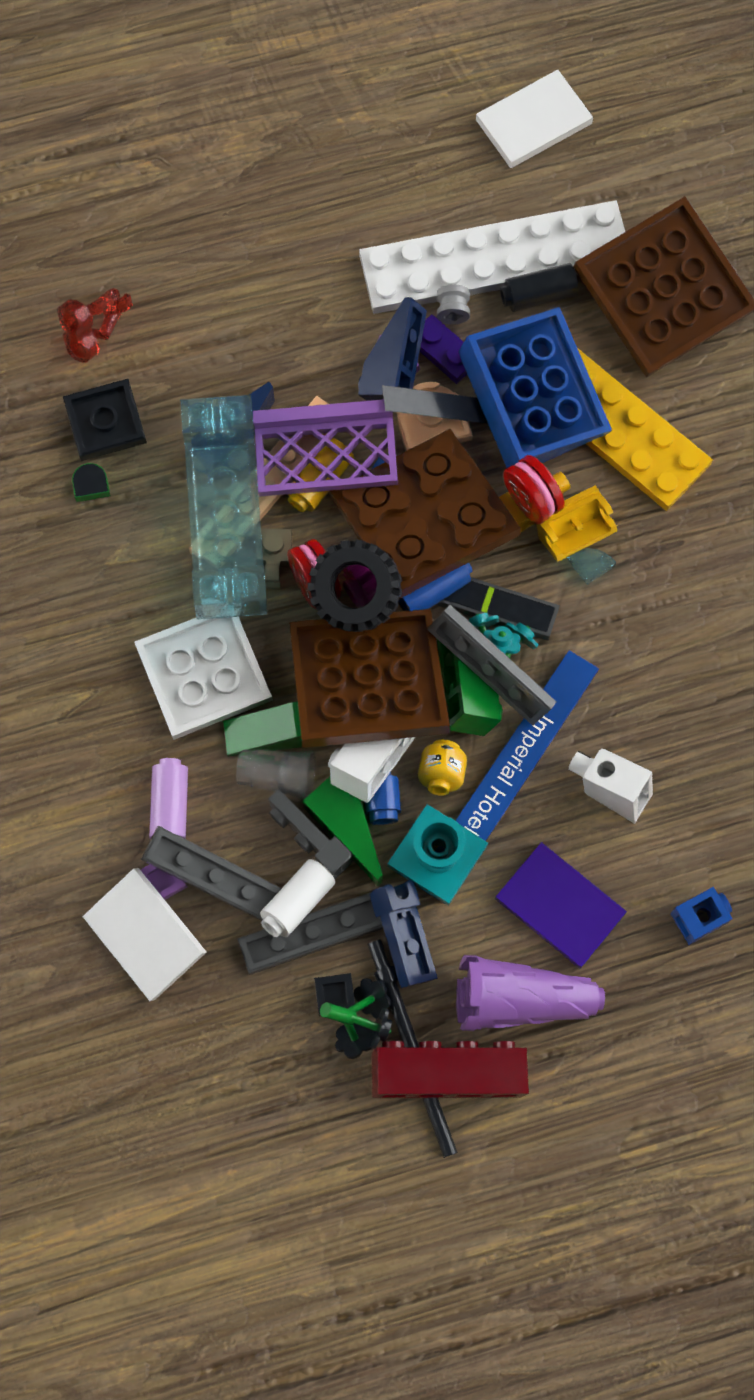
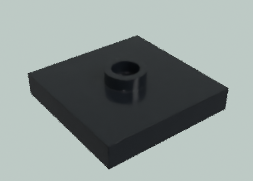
[63,379,147,461]

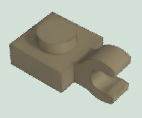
[256,529,292,589]

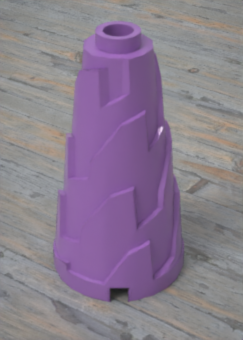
[456,955,605,1031]

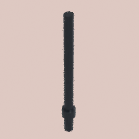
[367,939,458,1158]

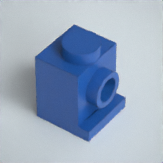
[670,886,733,945]

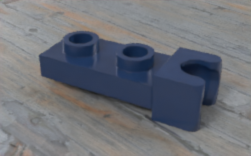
[370,880,438,989]

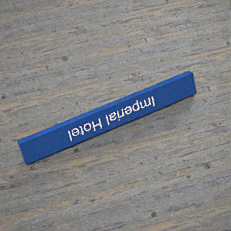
[416,650,599,904]

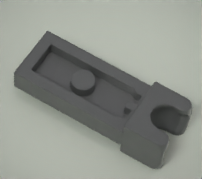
[268,789,354,879]

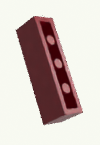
[372,1041,529,1098]

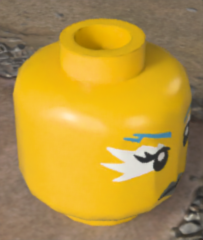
[418,739,467,796]

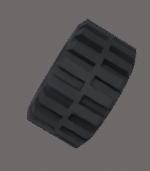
[308,540,402,632]

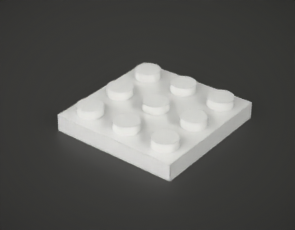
[134,603,273,740]

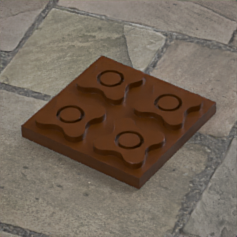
[573,196,754,378]
[330,429,521,599]
[289,609,450,748]

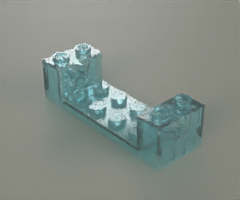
[180,395,267,620]

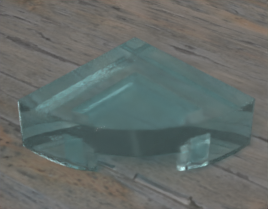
[567,548,616,585]

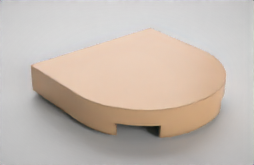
[397,382,473,452]

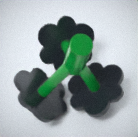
[320,978,392,1059]

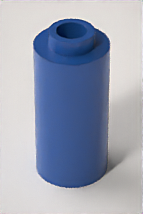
[398,563,473,611]

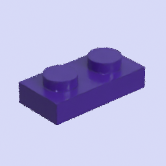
[420,314,467,384]

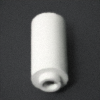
[260,859,335,937]

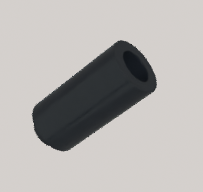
[500,263,578,312]

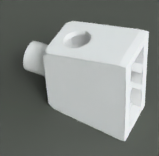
[569,749,653,824]

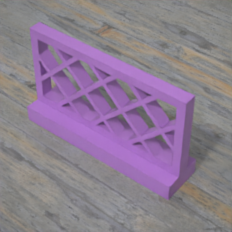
[253,399,398,497]

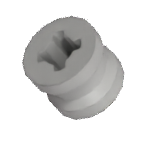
[437,285,470,324]

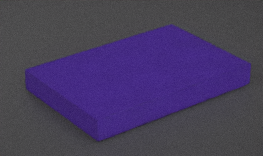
[495,842,627,969]

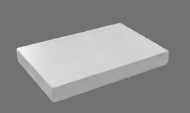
[476,70,593,168]
[82,868,207,1001]

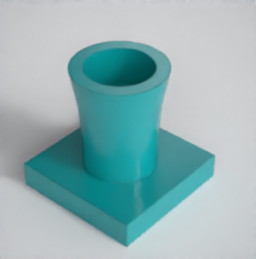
[387,804,488,906]

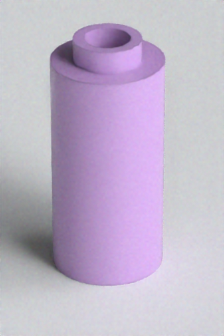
[149,758,188,839]

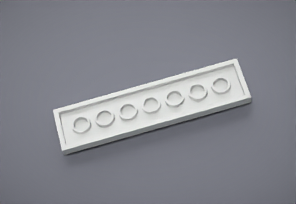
[359,200,625,314]

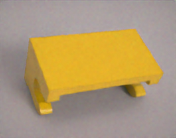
[536,485,617,562]

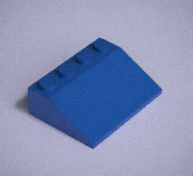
[458,307,612,468]

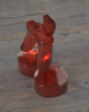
[57,288,132,363]

